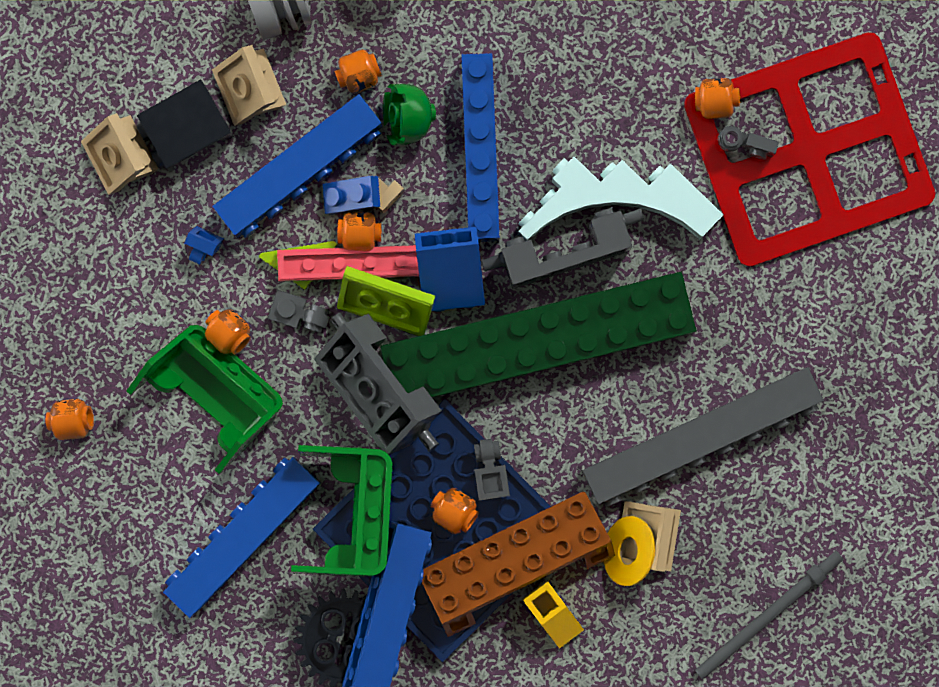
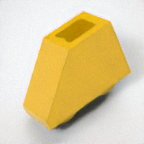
[522,580,584,648]

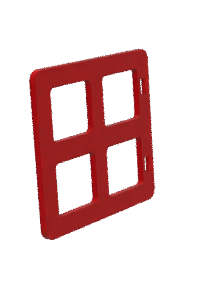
[684,32,935,267]

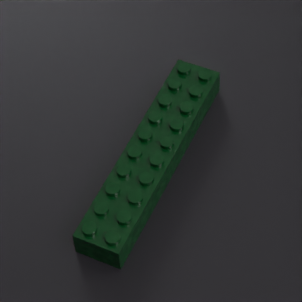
[380,271,697,398]

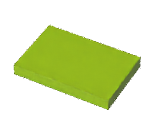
[337,266,435,336]

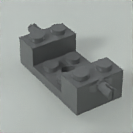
[481,208,644,289]
[314,313,442,455]

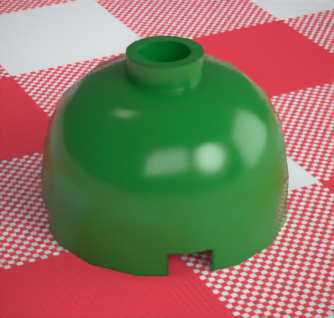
[382,84,436,145]

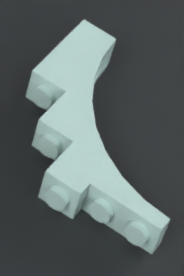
[518,157,724,241]

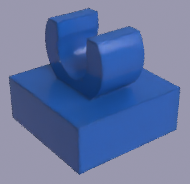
[184,226,224,265]

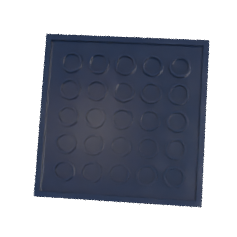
[313,399,551,662]

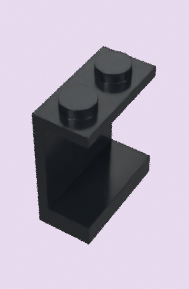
[136,79,234,172]

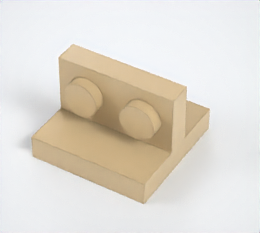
[212,45,286,126]
[81,113,158,195]
[620,501,681,572]

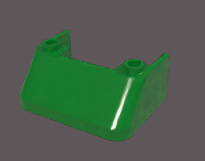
[126,325,283,474]
[291,445,392,576]

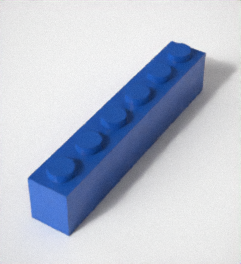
[462,53,500,242]
[212,94,383,238]
[163,457,321,618]
[342,521,432,687]

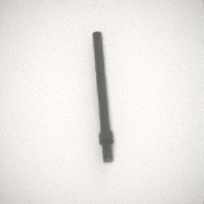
[695,551,844,680]

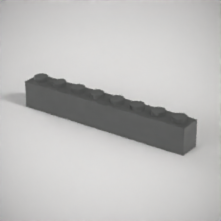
[581,367,824,507]

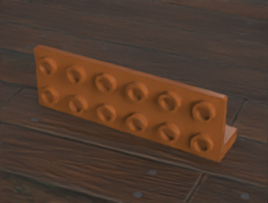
[422,492,615,637]

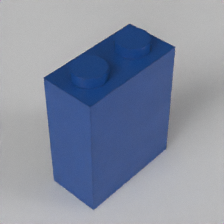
[415,227,485,312]

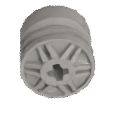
[248,0,312,41]

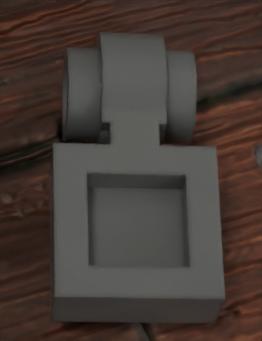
[717,126,779,160]
[267,289,330,333]
[474,438,510,500]

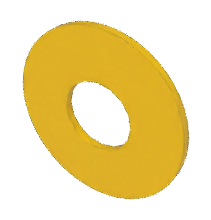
[604,516,655,586]

